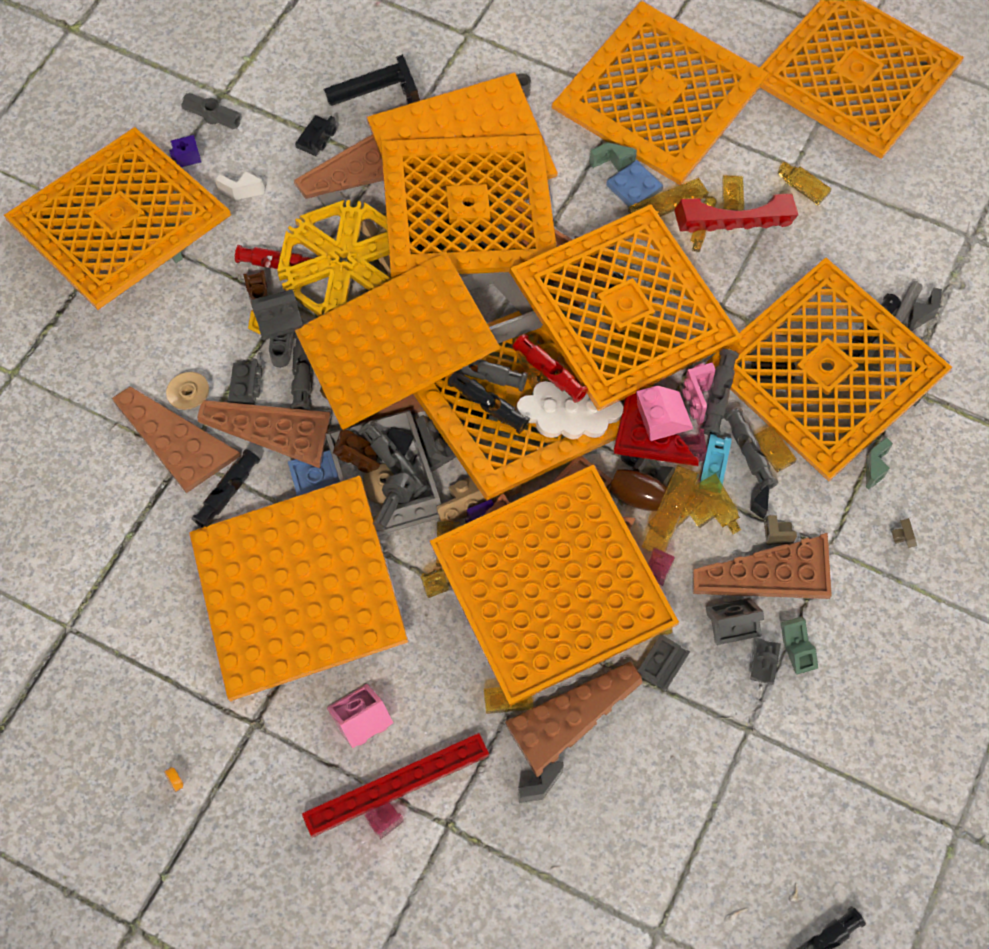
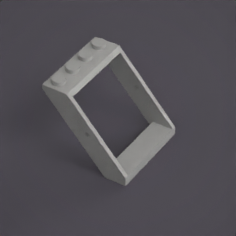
[460,272,543,343]
[325,410,441,536]

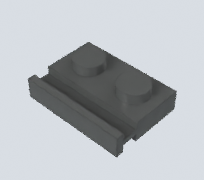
[638,634,690,692]

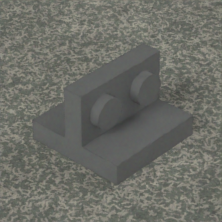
[252,289,303,340]
[416,415,456,471]
[706,598,764,645]

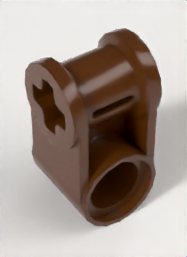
[243,270,268,306]

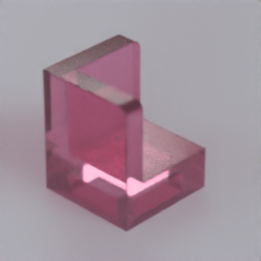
[681,429,707,462]
[648,548,675,586]
[365,803,404,840]

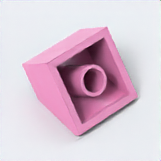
[636,386,693,441]
[327,684,394,748]

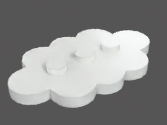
[516,381,624,439]

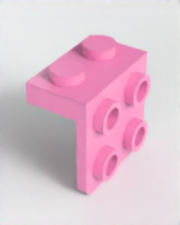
[682,363,715,425]

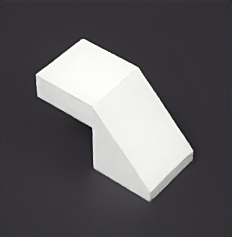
[215,172,265,200]

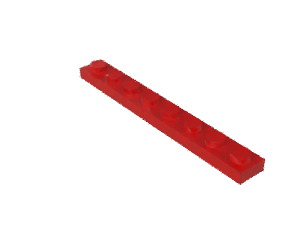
[302,733,489,838]

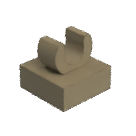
[891,518,917,548]

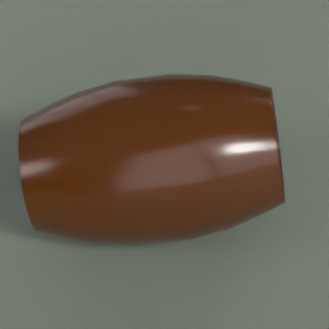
[610,469,669,511]

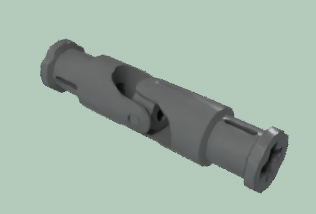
[290,332,311,410]
[701,349,739,437]
[460,359,528,392]
[725,408,778,491]
[358,420,430,499]

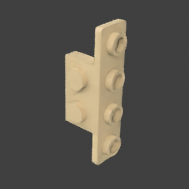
[436,478,522,526]

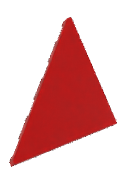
[614,392,699,466]

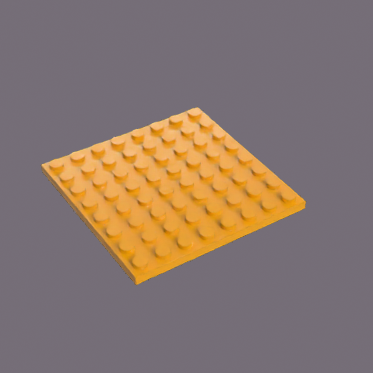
[430,464,679,706]
[189,476,409,701]

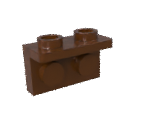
[333,429,380,473]

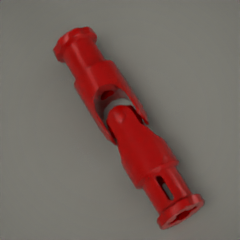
[235,245,318,269]
[513,334,588,403]

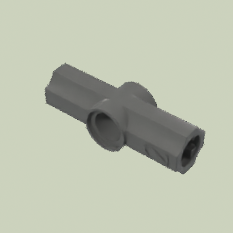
[181,93,242,130]

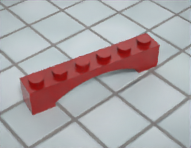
[674,194,799,233]

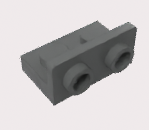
[228,358,262,405]

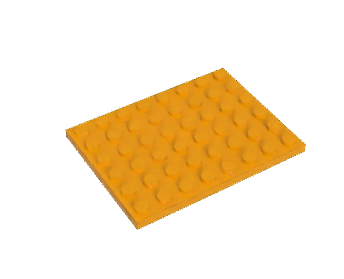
[367,73,558,221]
[295,252,500,430]

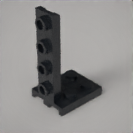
[324,54,420,106]

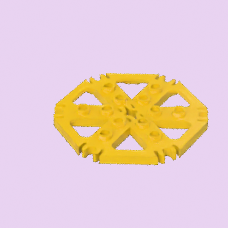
[277,200,395,317]

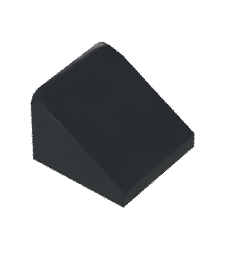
[387,427,414,456]
[750,486,769,519]

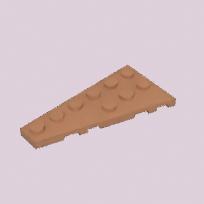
[692,533,832,599]

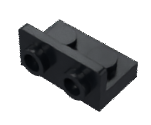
[295,115,337,157]

